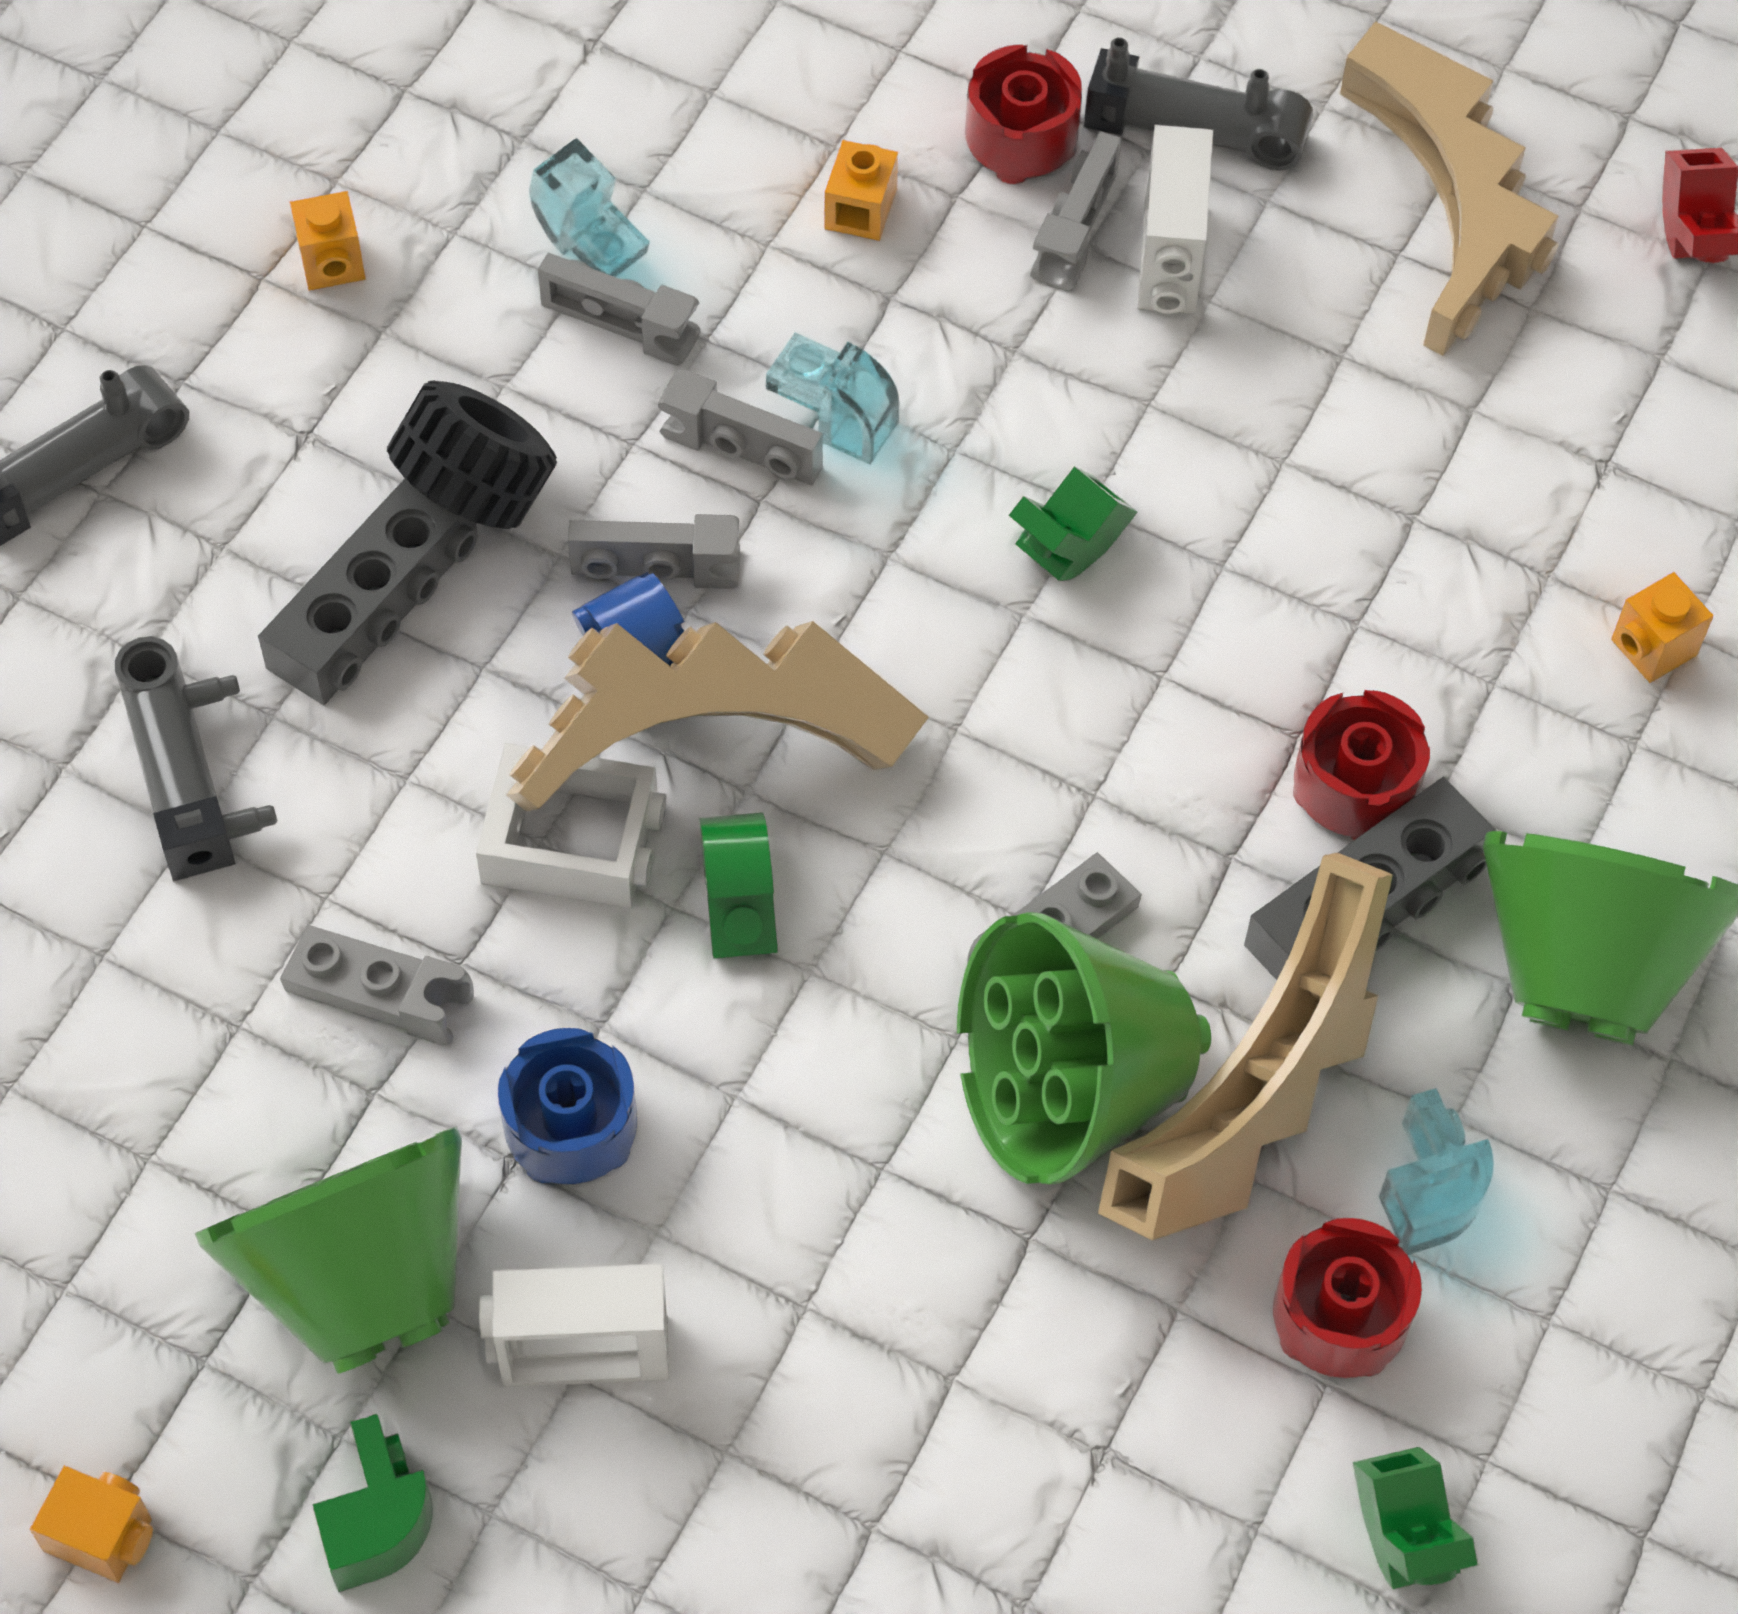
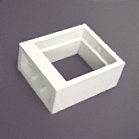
[1137,125,1213,314]
[476,743,667,909]
[479,1263,669,1387]

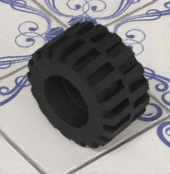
[387,380,557,529]

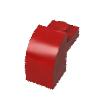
[1662,147,1738,263]

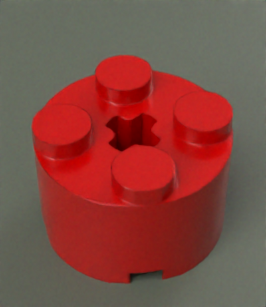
[965,45,1082,184]
[1293,690,1430,840]
[1273,1218,1422,1378]

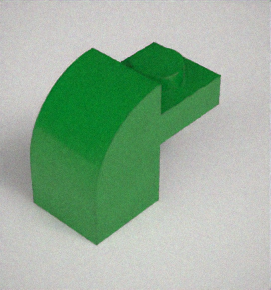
[1008,466,1138,581]
[699,812,778,959]
[312,1413,433,1593]
[1353,1447,1478,1589]

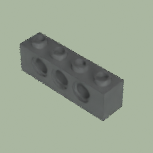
[258,479,478,706]
[1244,776,1496,980]

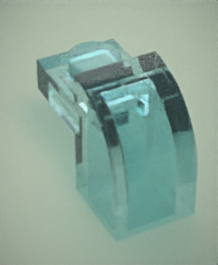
[529,137,650,277]
[766,332,900,465]
[1379,1088,1494,1255]

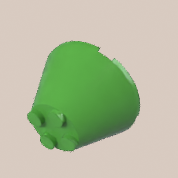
[1483,831,1738,1046]
[957,912,1211,1184]
[194,1126,462,1374]

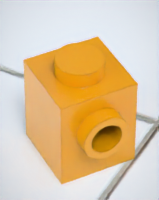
[824,140,898,241]
[290,191,366,291]
[1611,572,1714,683]
[29,1465,153,1583]

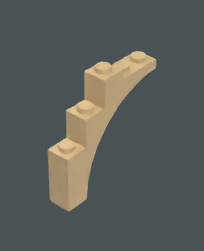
[1340,21,1559,356]
[506,621,929,811]
[1098,853,1393,1241]

